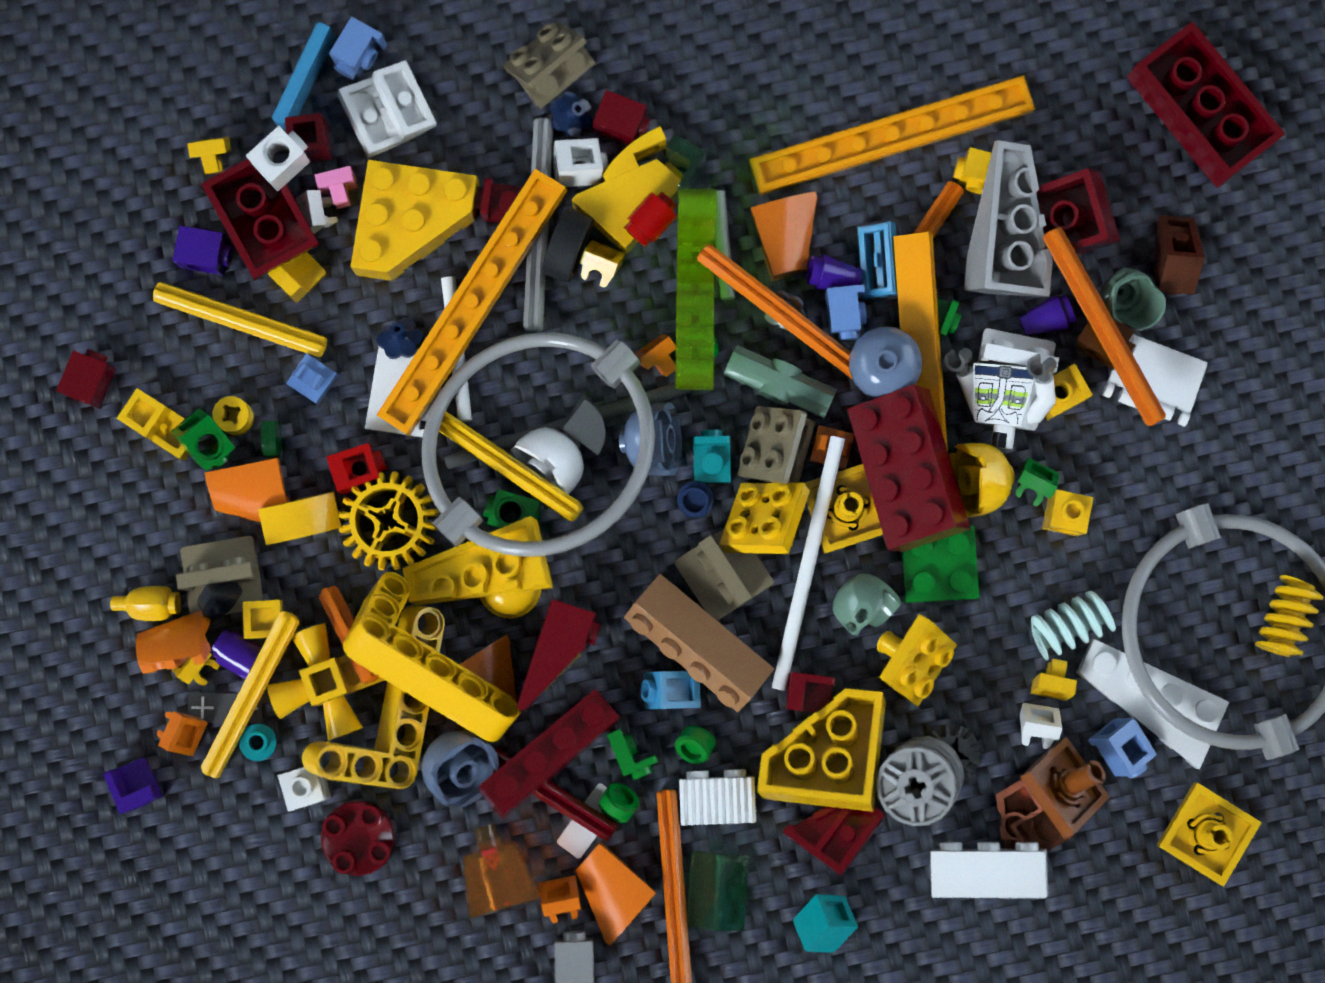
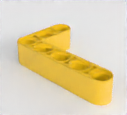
[343,572,520,742]
[302,605,445,789]

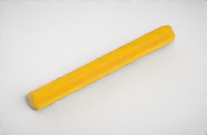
[153,282,327,357]
[439,411,583,521]
[201,611,299,778]

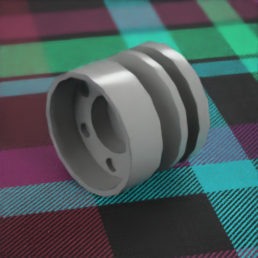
[876,736,965,826]

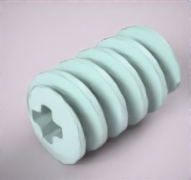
[1031,591,1116,660]

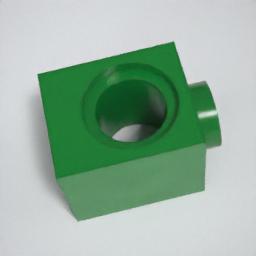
[170,408,235,471]
[483,489,542,529]

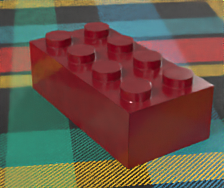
[1126,21,1285,188]
[847,384,971,552]

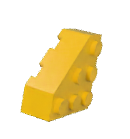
[350,160,480,281]
[757,688,886,812]

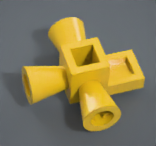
[267,623,386,741]

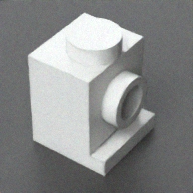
[552,138,608,187]

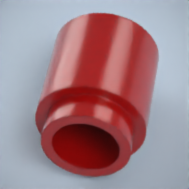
[623,191,678,247]

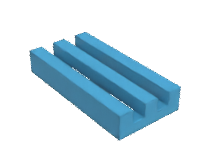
[858,221,898,300]

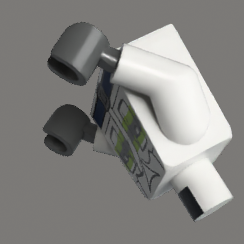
[944,348,1057,450]

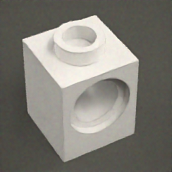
[246,126,310,192]
[278,762,331,812]

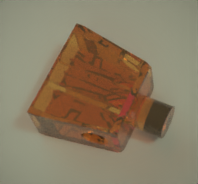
[463,823,540,918]

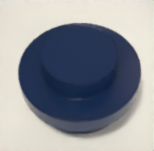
[677,481,714,518]

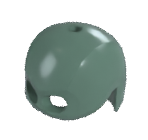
[1099,267,1166,331]
[832,573,901,635]

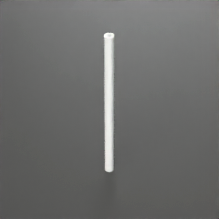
[772,436,845,691]

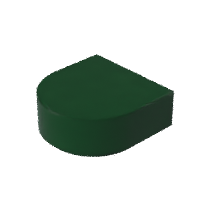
[261,421,282,458]

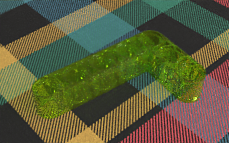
[675,188,716,390]

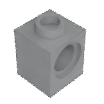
[555,931,595,983]

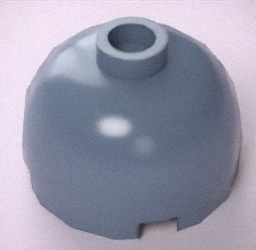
[849,327,923,398]
[619,402,682,477]
[422,730,499,807]

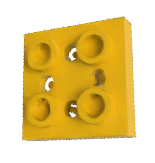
[804,464,883,554]
[719,483,810,554]
[877,614,957,707]
[1156,782,1262,887]

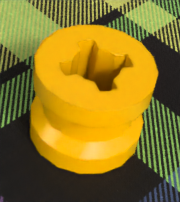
[212,396,254,436]

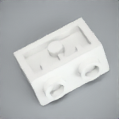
[977,328,1059,374]

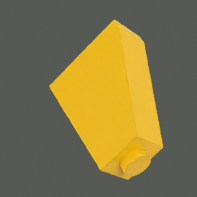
[571,159,684,255]

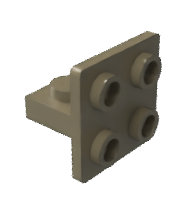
[503,21,596,109]
[738,406,816,484]
[674,529,774,621]
[176,536,264,615]

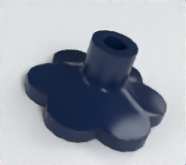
[550,92,593,138]
[377,319,424,359]

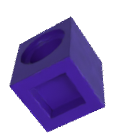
[172,225,233,276]

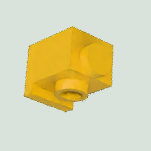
[953,147,991,194]
[1045,364,1093,421]

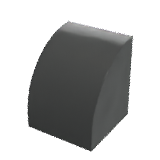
[561,395,606,455]

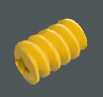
[1255,575,1324,657]

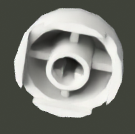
[510,427,584,494]

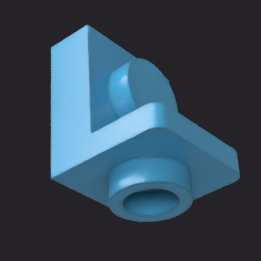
[641,671,701,709]

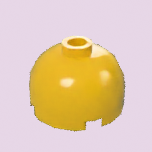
[949,443,1015,517]

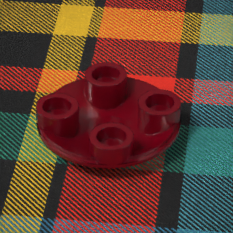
[321,801,395,876]

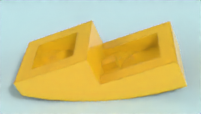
[603,126,666,182]
[116,388,189,461]
[258,491,342,545]

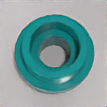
[239,724,277,761]

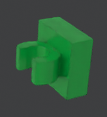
[1016,457,1060,506]

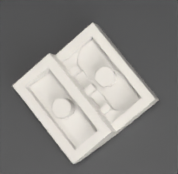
[337,60,437,158]

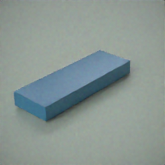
[272,22,335,132]

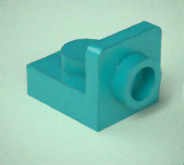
[693,430,731,484]

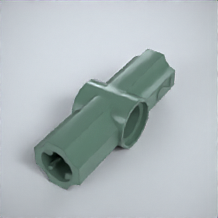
[724,345,837,419]

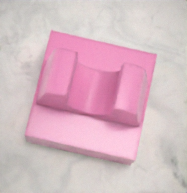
[315,166,358,209]

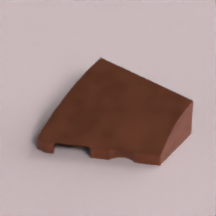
[996,779,1074,852]

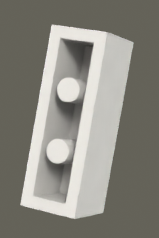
[931,842,1048,898]

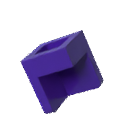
[103,758,163,815]

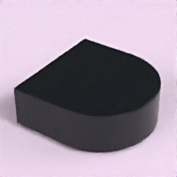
[197,582,243,618]

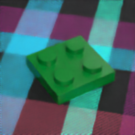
[901,525,979,603]

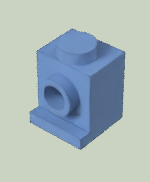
[329,16,387,80]
[824,284,867,342]
[1088,718,1157,778]

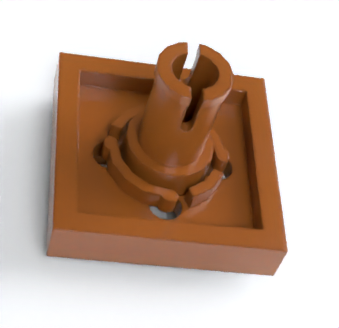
[1020,736,1110,839]

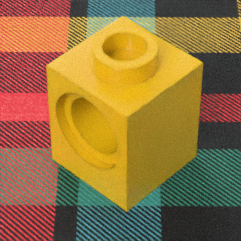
[1042,490,1094,537]

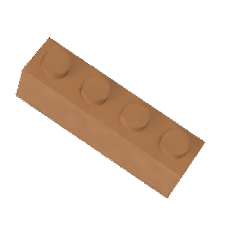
[624,574,775,713]

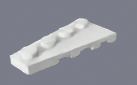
[1076,639,1229,770]

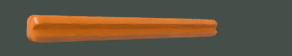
[1043,227,1166,426]
[697,244,853,380]
[656,789,692,983]

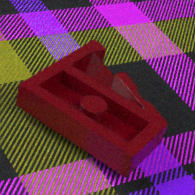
[783,807,886,877]

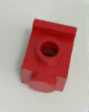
[326,443,387,495]

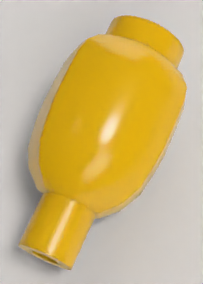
[110,586,181,621]

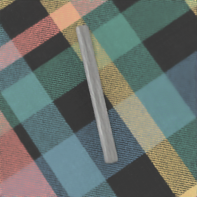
[523,118,553,332]

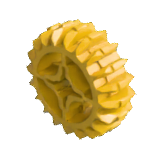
[338,471,439,571]

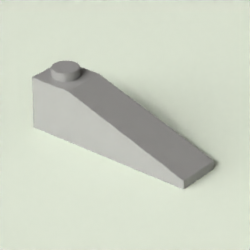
[964,140,1053,297]

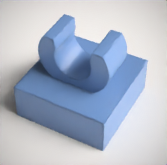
[286,353,339,405]

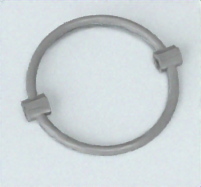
[421,332,655,557]
[1122,503,1325,760]

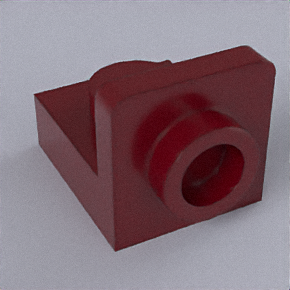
[475,178,523,223]

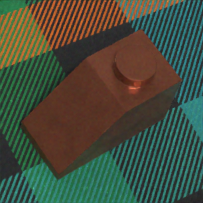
[1154,215,1205,295]

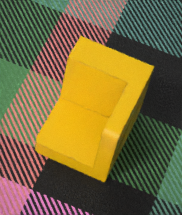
[267,252,326,303]

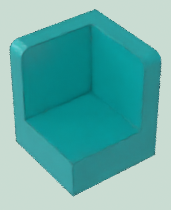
[793,894,858,953]

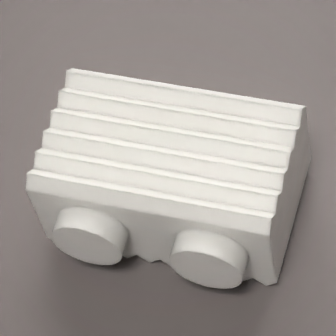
[679,769,756,825]

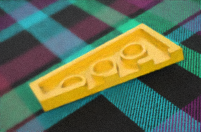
[402,516,553,605]

